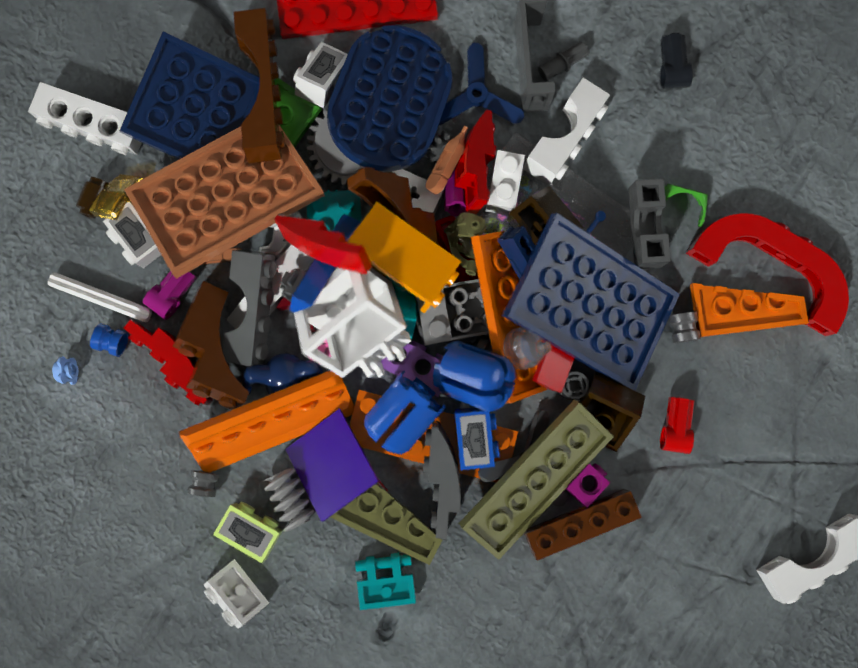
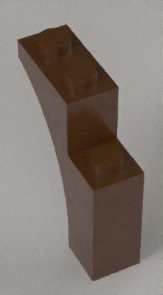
[347,167,438,245]
[172,281,249,409]

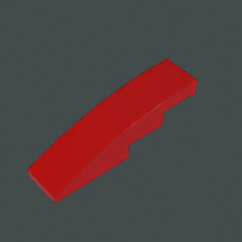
[274,215,372,274]

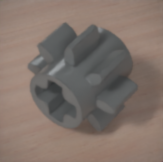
[426,131,454,164]
[280,269,306,302]

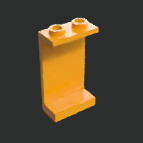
[347,202,461,314]

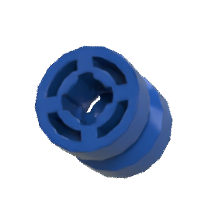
[90,323,129,357]

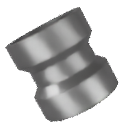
[669,312,701,343]

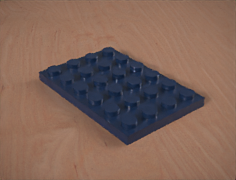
[502,213,680,391]

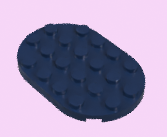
[327,25,452,171]

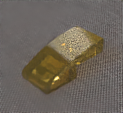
[89,174,143,220]

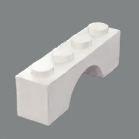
[523,78,610,186]
[756,514,858,604]

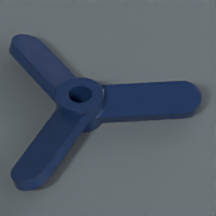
[439,43,524,125]

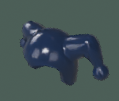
[242,353,324,395]

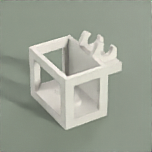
[294,267,411,378]

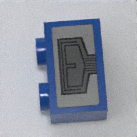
[455,407,499,470]

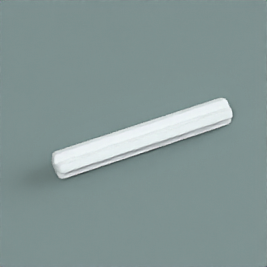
[48,272,152,322]

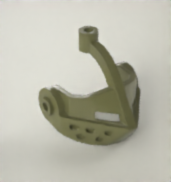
[444,213,486,276]

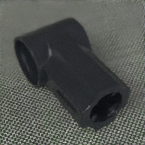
[660,33,693,89]

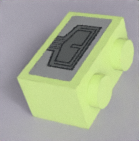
[213,502,283,563]

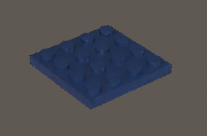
[119,31,260,159]

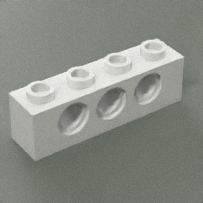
[28,82,142,155]

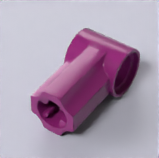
[444,167,466,216]
[143,271,197,320]

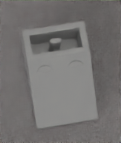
[415,279,489,345]

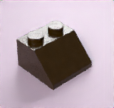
[579,372,646,452]

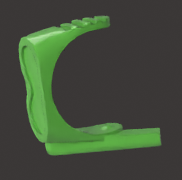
[664,183,708,227]

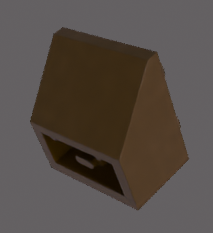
[507,186,584,246]

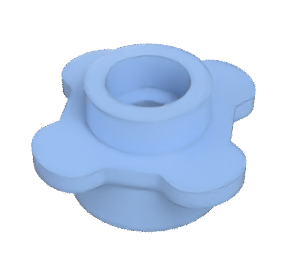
[52,356,79,385]

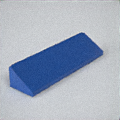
[290,214,361,313]

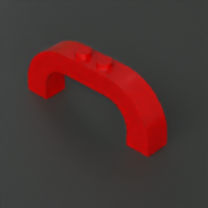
[686,213,849,336]

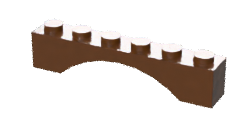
[234,8,285,164]

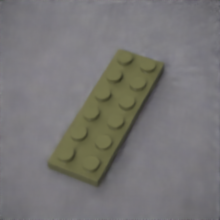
[458,399,613,560]

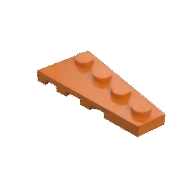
[690,283,809,337]

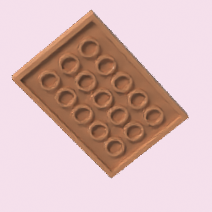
[124,125,324,279]

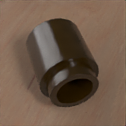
[76,176,112,219]

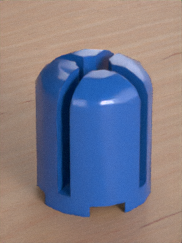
[433,341,516,412]
[364,371,446,454]

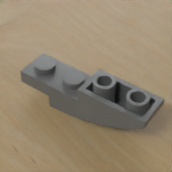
[423,421,461,539]

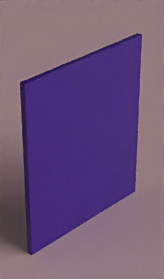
[285,409,379,522]

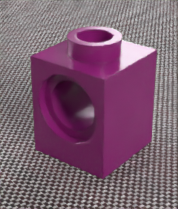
[566,463,610,508]

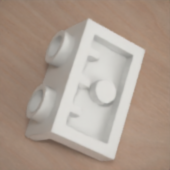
[204,559,269,628]

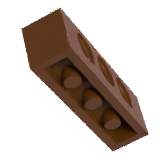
[524,489,642,561]

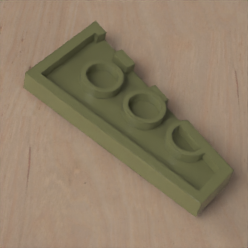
[331,483,442,565]

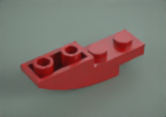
[455,110,497,215]
[124,320,213,406]

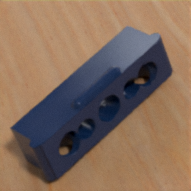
[498,226,536,279]

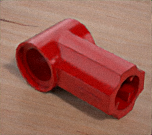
[660,397,694,454]

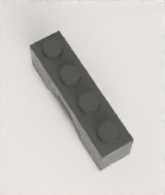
[222,250,277,366]

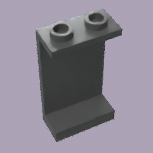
[514,0,555,112]

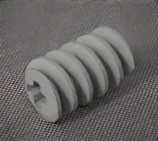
[263,468,314,532]

